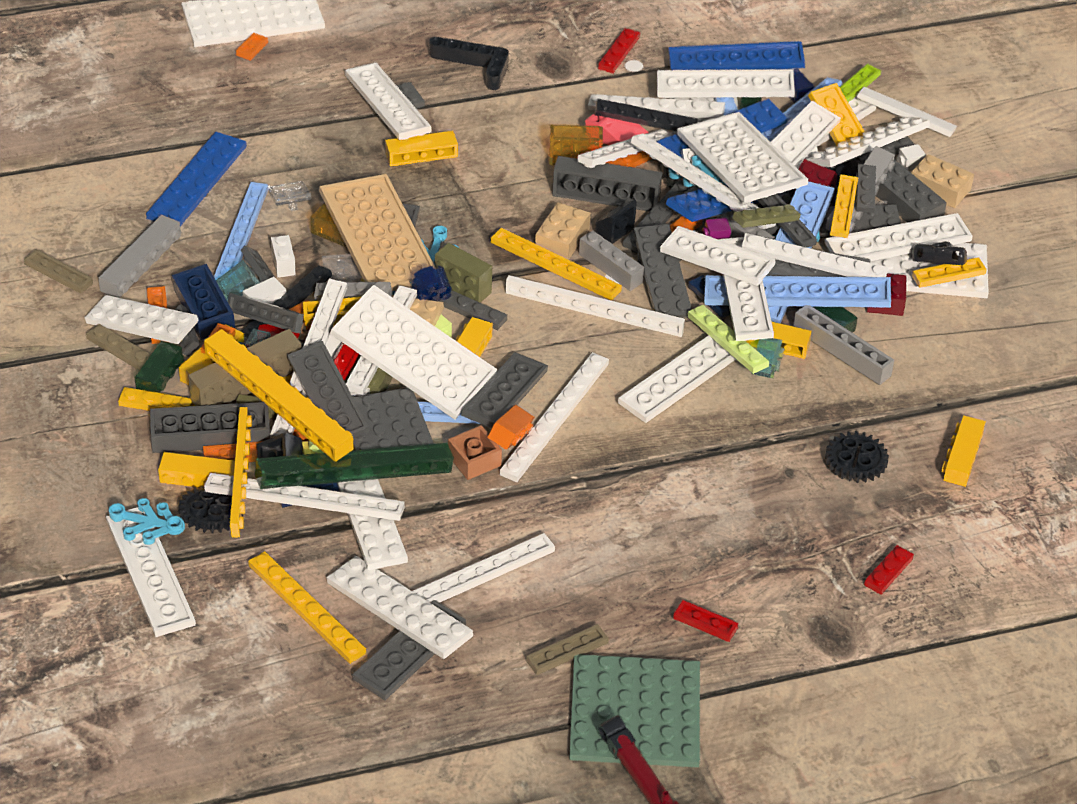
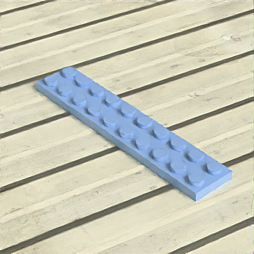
[768,182,835,324]
[704,275,891,308]

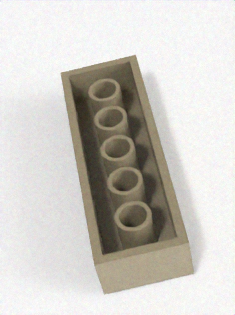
[188,329,301,406]

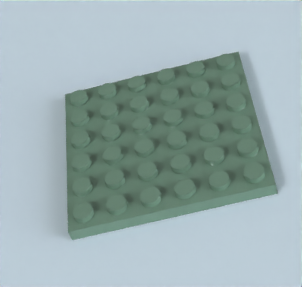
[570,654,700,767]

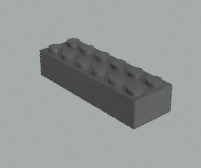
[850,147,947,223]
[553,156,662,212]
[150,402,270,453]

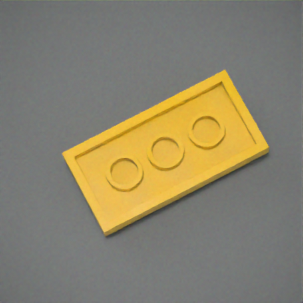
[808,83,865,146]

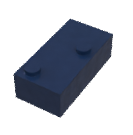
[172,264,235,340]

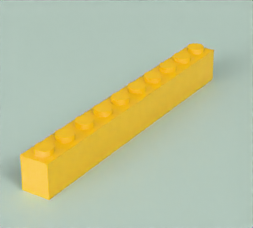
[204,329,353,462]

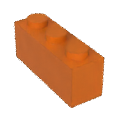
[487,405,535,450]

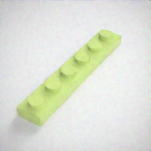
[688,305,769,374]

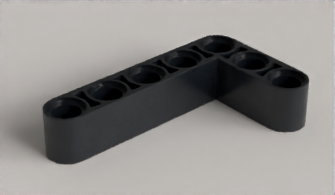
[429,37,509,90]

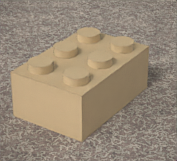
[911,154,974,208]
[535,203,590,260]

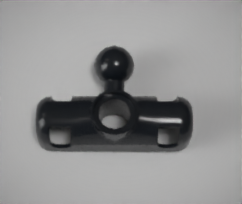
[913,241,967,265]

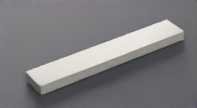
[857,87,957,137]

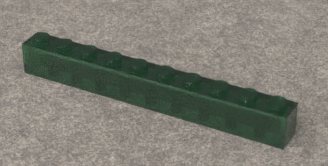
[255,443,454,489]

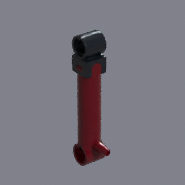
[598,715,679,804]

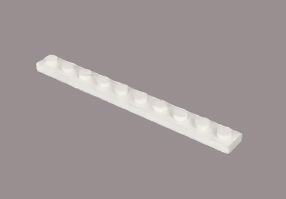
[631,133,776,229]
[506,275,685,337]
[270,279,347,438]
[500,352,609,482]
[205,473,405,521]

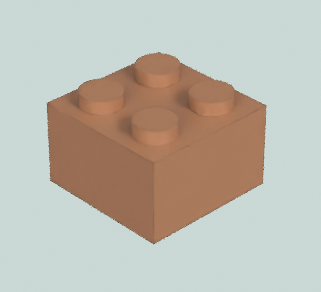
[448,425,502,480]

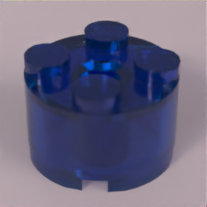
[409,266,452,301]

